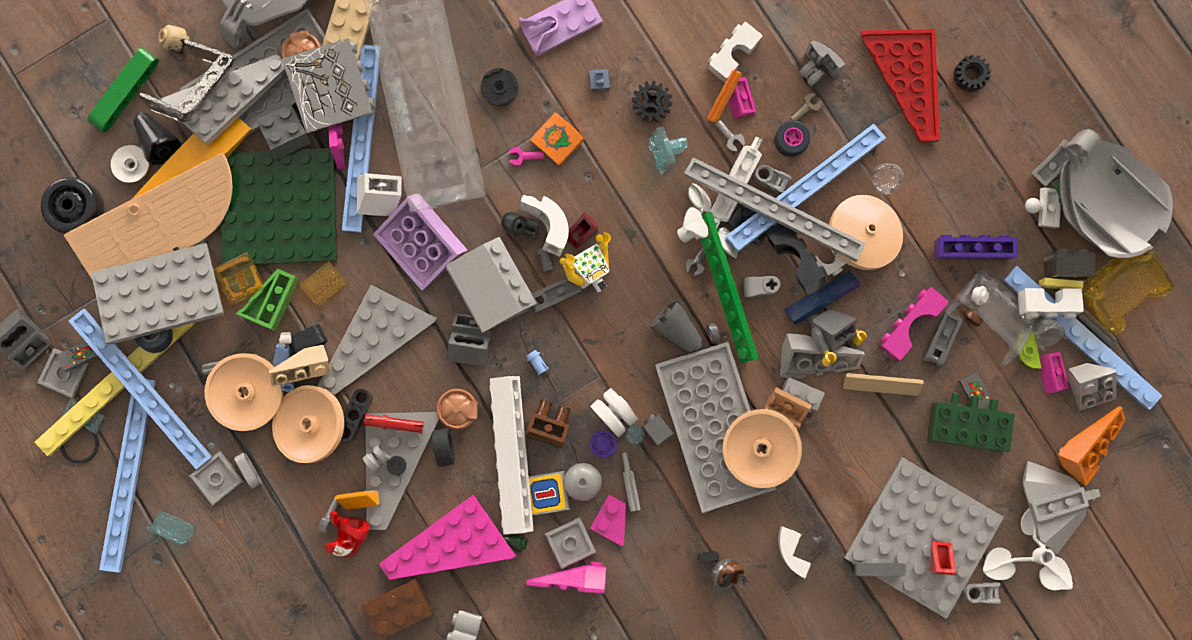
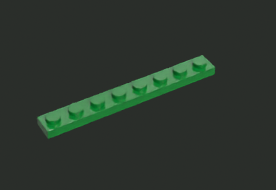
[700,212,759,363]

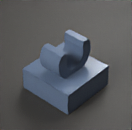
[589,69,610,91]

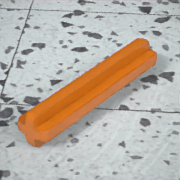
[707,69,742,123]

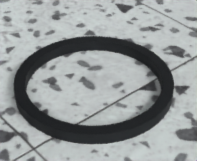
[60,425,99,463]

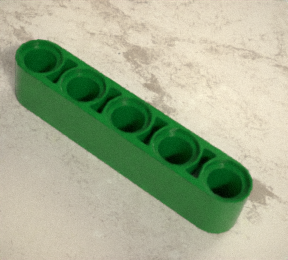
[87,48,159,133]

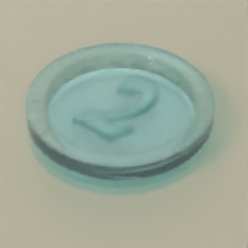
[625,425,645,444]

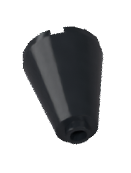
[133,113,181,165]

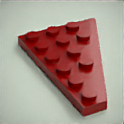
[860,29,940,142]

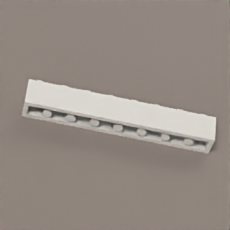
[489,376,533,534]

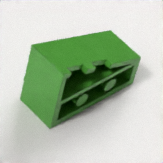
[236,269,300,331]

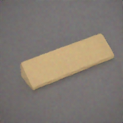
[842,373,924,396]

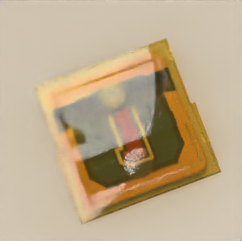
[213,252,264,305]

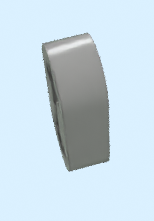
[235,452,262,489]

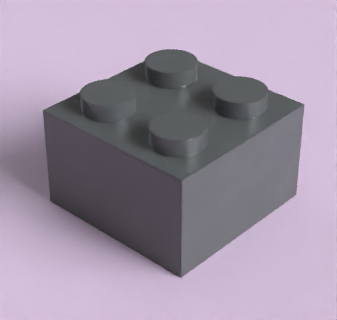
[256,103,311,160]

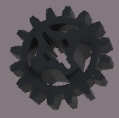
[631,81,673,123]

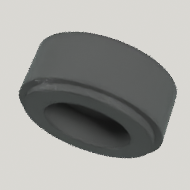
[707,323,720,344]

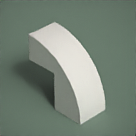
[778,526,811,578]

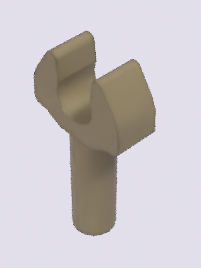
[790,93,822,121]

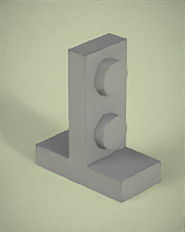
[1032,140,1069,186]

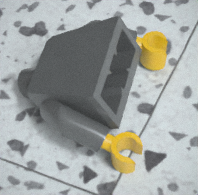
[808,310,867,367]

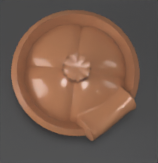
[281,30,320,59]
[437,389,478,429]

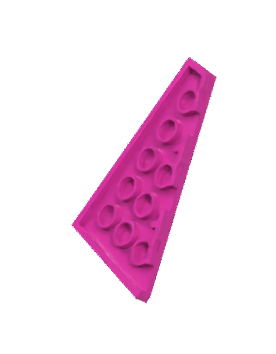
[379,495,517,580]

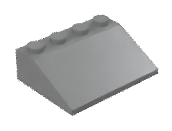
[445,237,537,333]

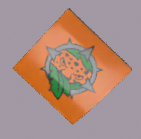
[530,112,585,167]

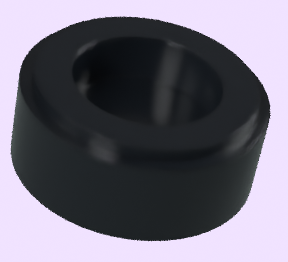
[387,456,407,475]

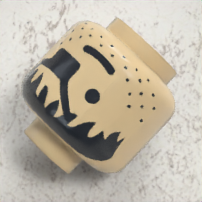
[159,25,189,52]

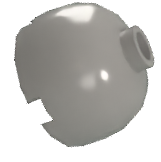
[564,463,602,501]

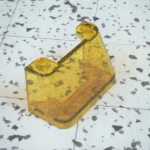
[1082,250,1175,335]

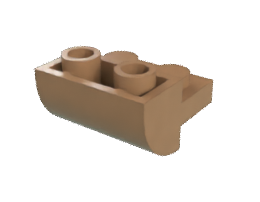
[762,387,811,431]

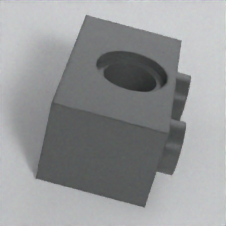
[643,414,673,446]

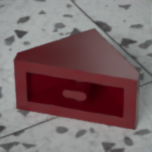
[567,212,598,249]

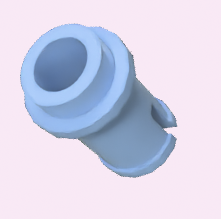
[526,350,549,375]

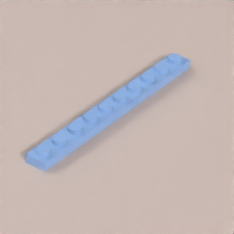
[342,45,381,233]
[726,124,886,252]
[1002,266,1162,410]
[69,309,212,469]
[99,379,155,573]

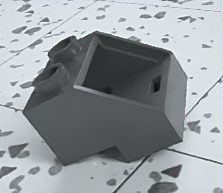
[0,309,51,370]
[447,313,493,367]

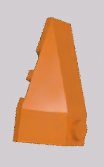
[1058,407,1126,486]

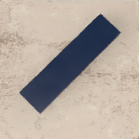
[784,271,860,325]

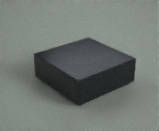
[698,551,720,563]

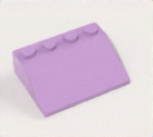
[373,194,468,291]

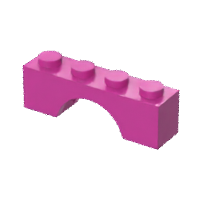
[879,287,949,362]

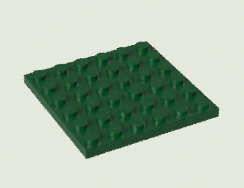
[221,148,337,265]

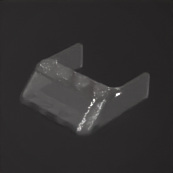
[945,269,1038,366]

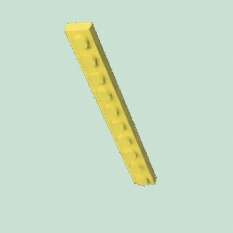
[35,323,195,456]

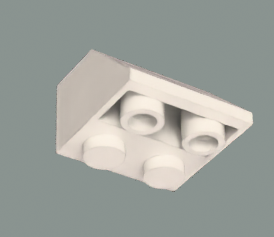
[357,173,402,216]

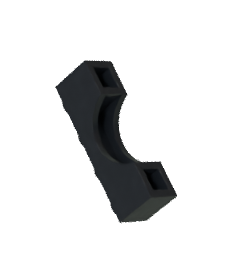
[765,224,828,296]

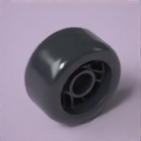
[41,177,104,234]

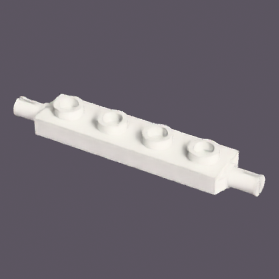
[710,137,763,228]

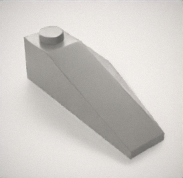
[780,334,865,379]

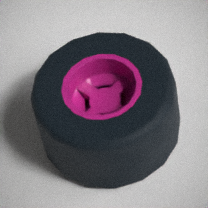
[774,120,810,157]

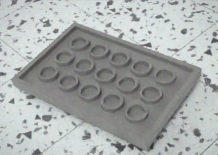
[91,243,224,345]

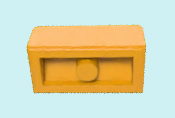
[335,491,379,510]

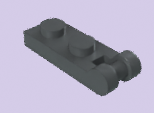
[532,278,582,314]
[923,311,963,368]

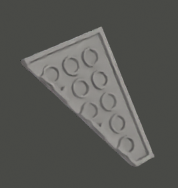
[159,54,286,146]
[317,285,437,396]
[366,412,439,530]

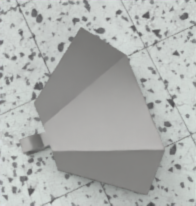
[1022,461,1101,555]

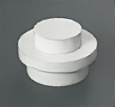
[972,286,989,306]

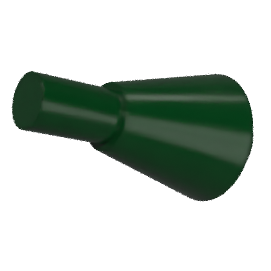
[503,534,527,553]

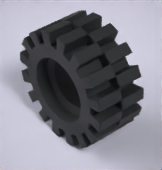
[953,55,991,92]

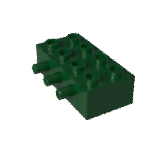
[927,393,1015,453]

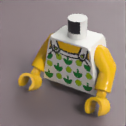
[560,232,611,293]

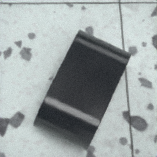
[289,324,328,355]

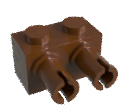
[525,399,571,448]

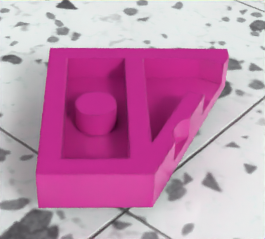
[329,123,346,170]
[590,495,626,547]

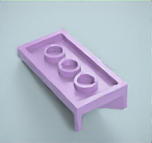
[518,0,603,57]

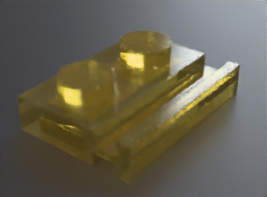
[299,261,347,307]

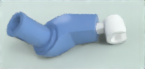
[273,332,294,392]

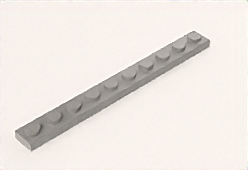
[684,158,866,262]

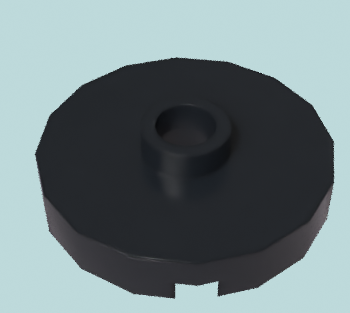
[481,68,519,106]

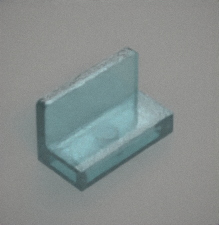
[146,510,196,545]

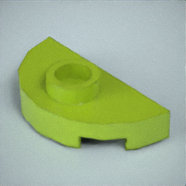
[1017,331,1041,369]

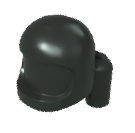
[501,211,541,239]

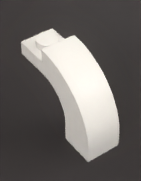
[518,195,568,257]

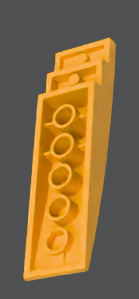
[132,118,252,199]

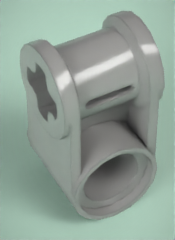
[753,165,792,195]
[742,276,780,298]
[961,582,1001,604]

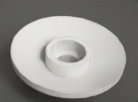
[111,145,149,183]

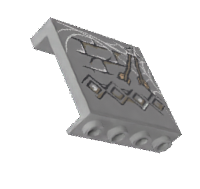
[282,38,376,133]

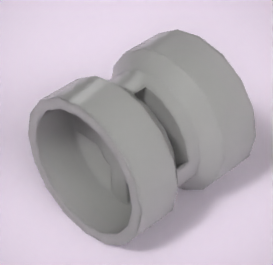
[798,60,825,87]
[362,445,390,472]

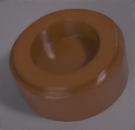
[964,309,983,327]

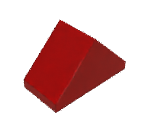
[929,541,956,576]

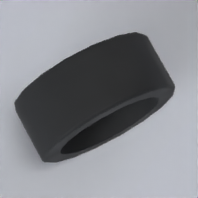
[432,428,455,467]

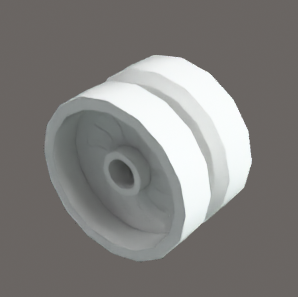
[590,388,638,438]

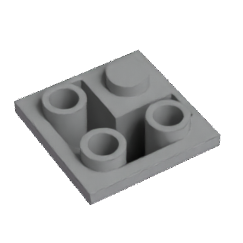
[1069,363,1117,411]

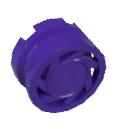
[590,430,617,457]

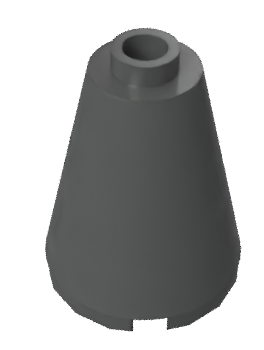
[650,300,702,352]

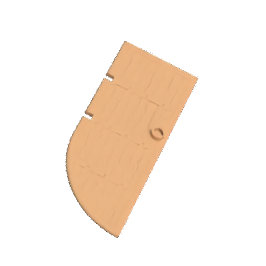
[64,153,232,280]

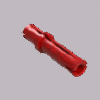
[364,414,424,434]

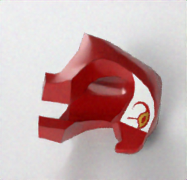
[325,511,370,557]

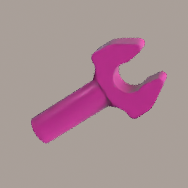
[509,147,544,167]

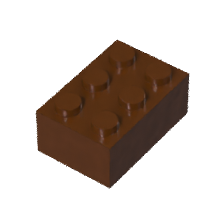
[361,578,434,640]

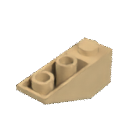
[269,345,330,386]

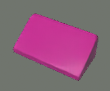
[724,77,756,119]
[1039,352,1069,394]

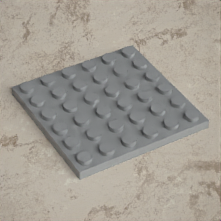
[844,457,1004,619]

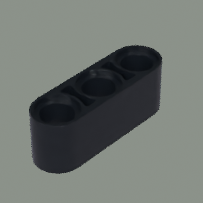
[341,389,373,442]

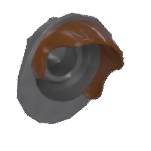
[711,559,745,596]

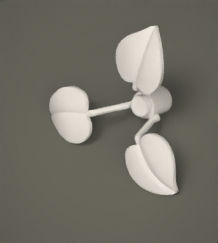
[677,183,738,259]
[983,508,1072,590]

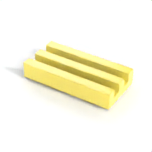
[1039,278,1083,289]

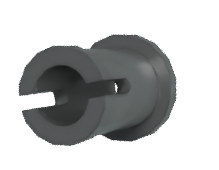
[537,248,555,272]

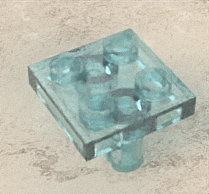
[648,127,688,174]

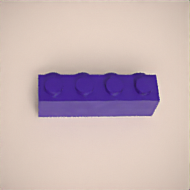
[934,235,1017,260]

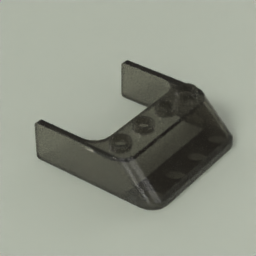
[138,39,234,122]

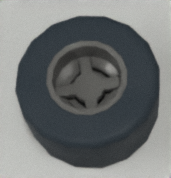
[134,329,173,353]

